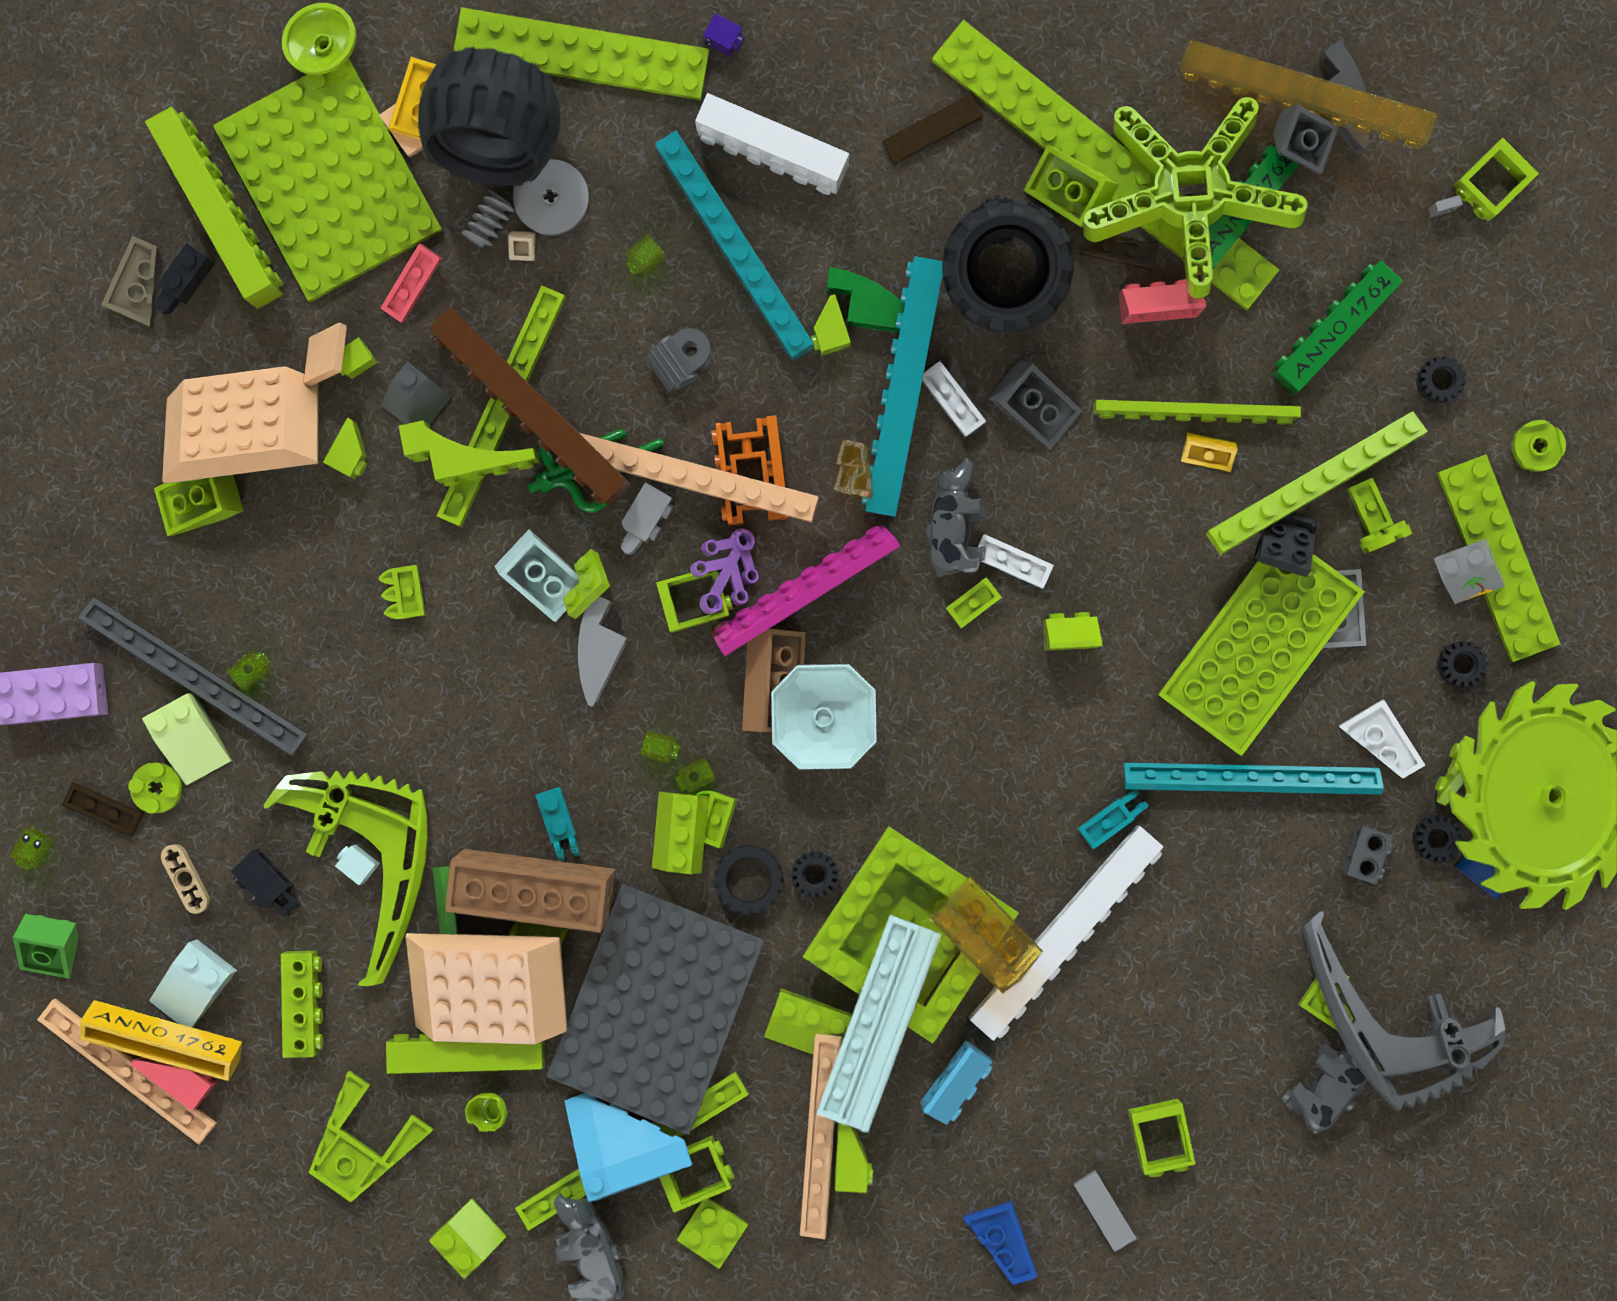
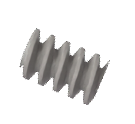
[461,190,515,248]

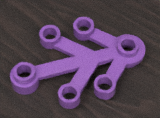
[690,529,759,614]

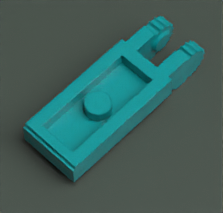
[535,787,581,862]
[1077,789,1149,849]

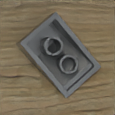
[988,359,1082,450]

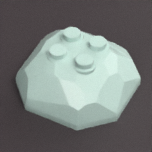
[772,664,876,769]

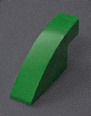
[826,267,905,333]

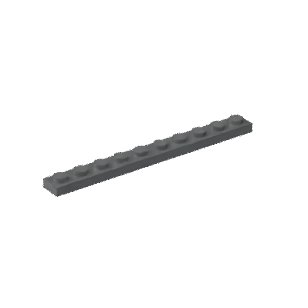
[78,597,308,757]

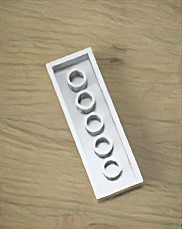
[695,93,849,195]

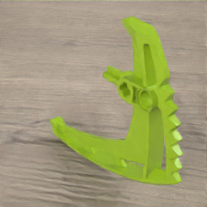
[264,771,428,986]

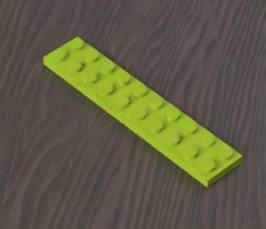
[454,7,710,100]

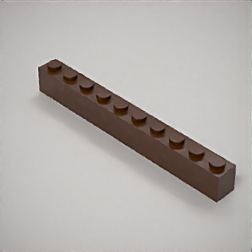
[429,307,632,507]

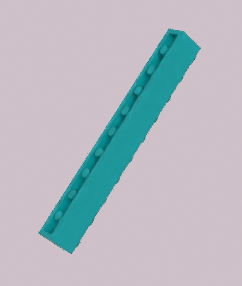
[655,130,814,362]
[861,256,943,517]

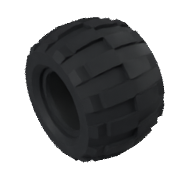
[942,199,1074,333]

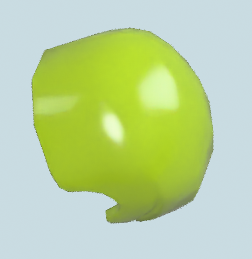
[465,1093,508,1132]

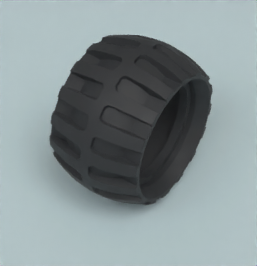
[418,47,560,187]

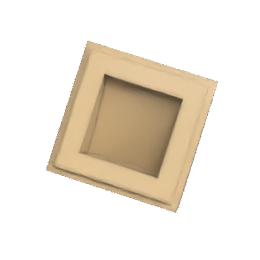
[508,230,536,261]

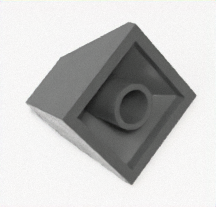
[381,362,452,425]

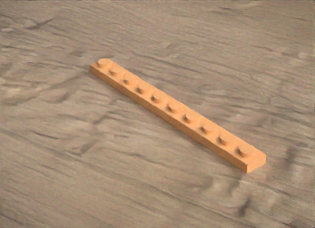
[580,433,819,523]

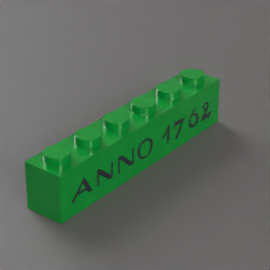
[1183,144,1299,270]
[1272,260,1403,395]

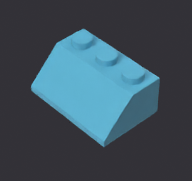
[920,1040,992,1125]

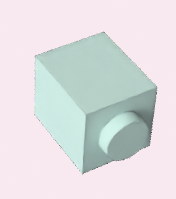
[335,845,380,885]

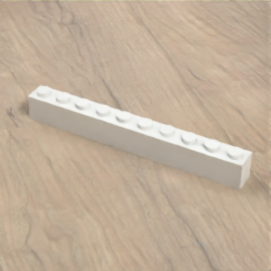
[969,825,1163,1041]

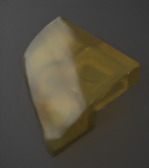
[833,439,873,499]

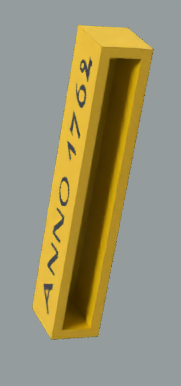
[80,1000,242,1081]

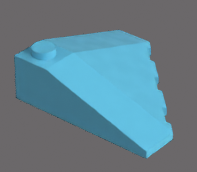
[565,1093,693,1202]

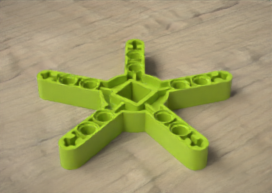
[1083,97,1307,299]

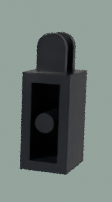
[154,243,215,315]
[230,849,301,918]

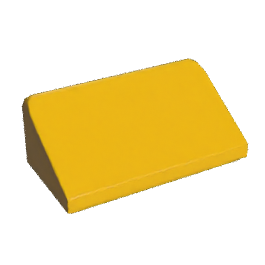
[1181,432,1238,472]

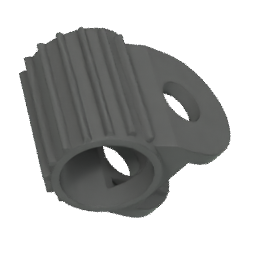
[645,328,712,393]

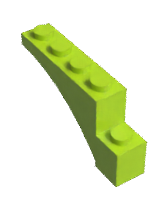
[399,420,540,486]

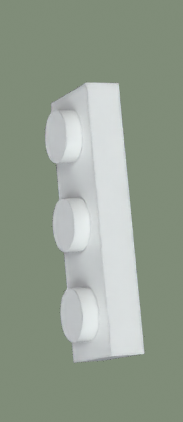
[922,361,986,438]
[977,534,1054,589]

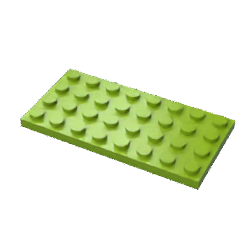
[1158,554,1365,756]

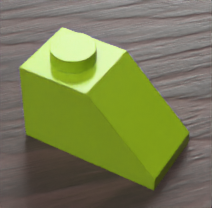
[810,294,851,356]
[323,418,367,480]

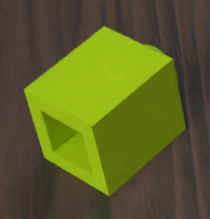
[340,337,377,379]

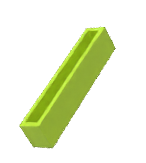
[386,1033,545,1074]

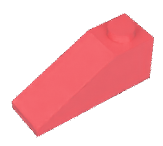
[130,1057,217,1111]

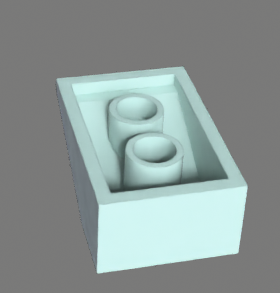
[494,530,579,622]
[149,939,237,1028]

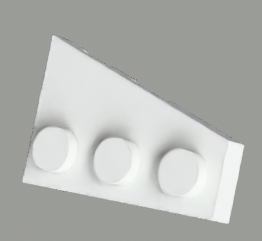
[1339,699,1425,778]

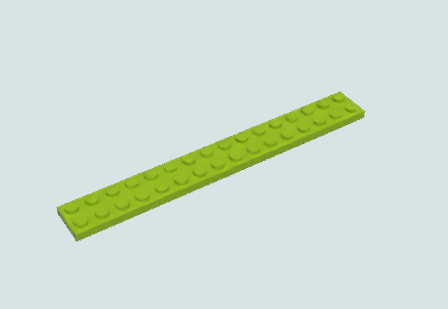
[932,20,1279,311]

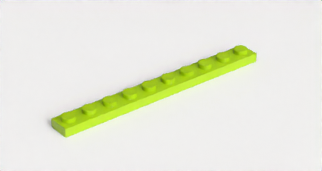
[437,285,566,527]
[1206,411,1428,555]
[515,1071,749,1231]

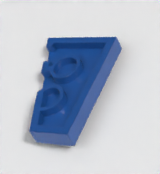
[963,1201,1038,1285]

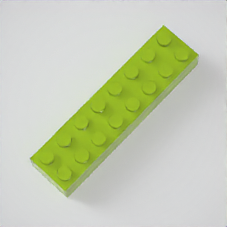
[145,106,284,309]

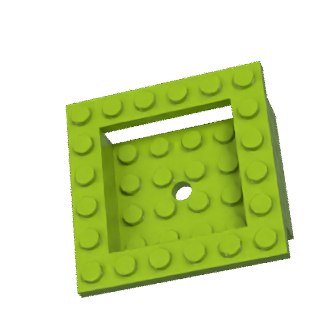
[803,826,1018,1043]

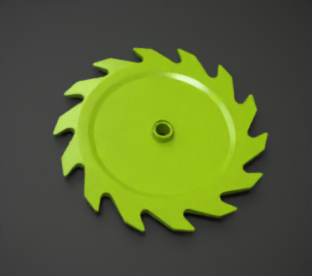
[1448,681,1617,910]

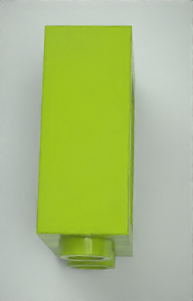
[1453,138,1539,221]
[656,570,733,633]
[1128,1099,1195,1177]
[659,1135,735,1213]

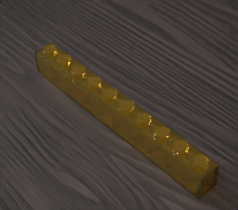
[1179,39,1438,150]

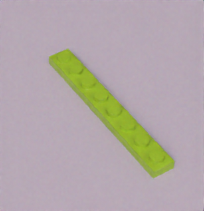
[1093,400,1301,424]

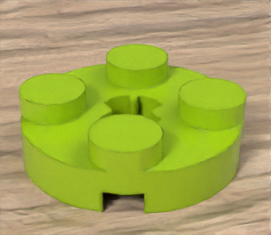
[1512,420,1566,472]
[1360,520,1413,554]
[128,762,183,813]

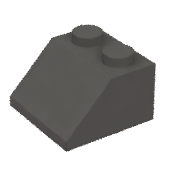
[1273,105,1339,175]

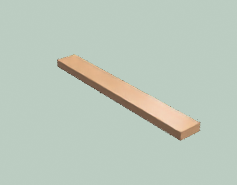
[37,998,217,1145]
[800,1033,842,1239]

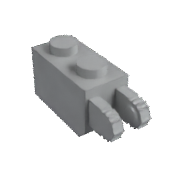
[621,482,674,556]

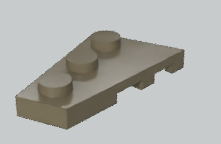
[101,236,158,327]

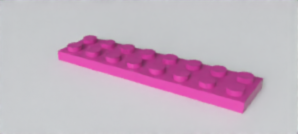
[711,525,900,656]

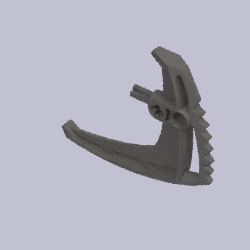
[1302,912,1506,1111]

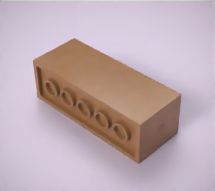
[445,849,616,932]

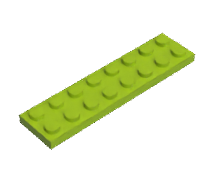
[1437,455,1560,662]

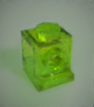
[226,651,272,691]
[675,757,717,794]

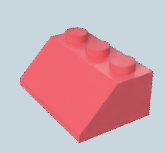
[1119,279,1206,324]

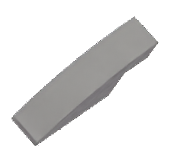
[578,596,628,707]

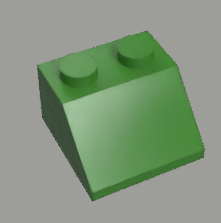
[13,914,79,979]

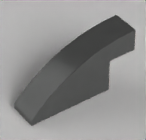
[1311,40,1370,156]

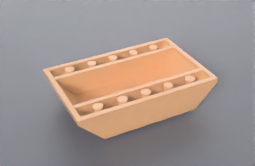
[162,367,319,483]
[406,933,567,1044]

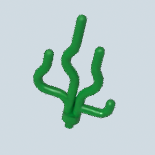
[527,429,664,513]

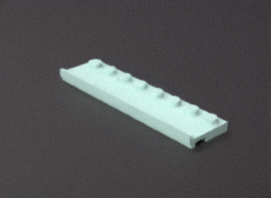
[816,915,941,1132]

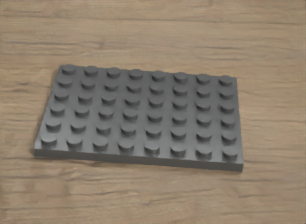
[546,884,765,1135]

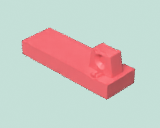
[380,244,443,323]

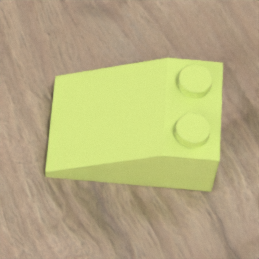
[142,693,232,785]

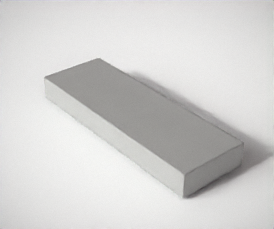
[1073,1170,1136,1252]

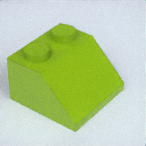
[1043,612,1102,651]
[429,1199,507,1279]

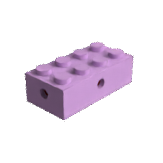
[0,663,108,725]

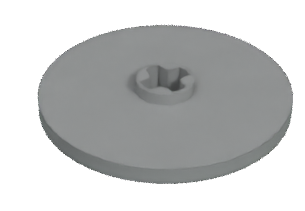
[513,159,589,235]

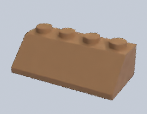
[742,629,806,732]

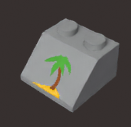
[1434,538,1505,604]

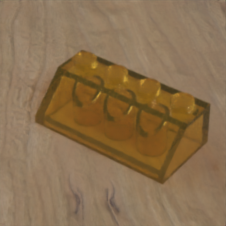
[929,876,1043,994]

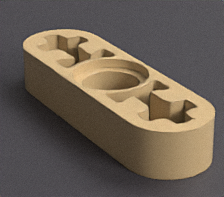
[161,844,210,914]

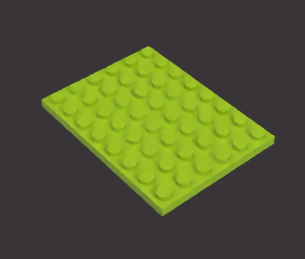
[213,58,443,302]

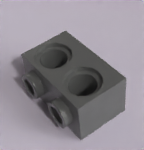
[1341,825,1393,885]

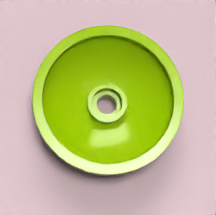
[282,3,356,75]

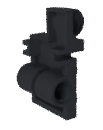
[1254,512,1319,577]

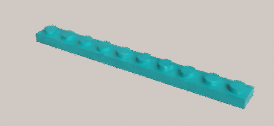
[1123,763,1384,795]

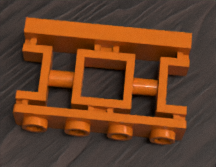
[711,415,789,526]

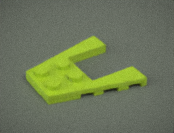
[309,1071,433,1202]

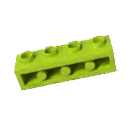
[281,950,324,1058]

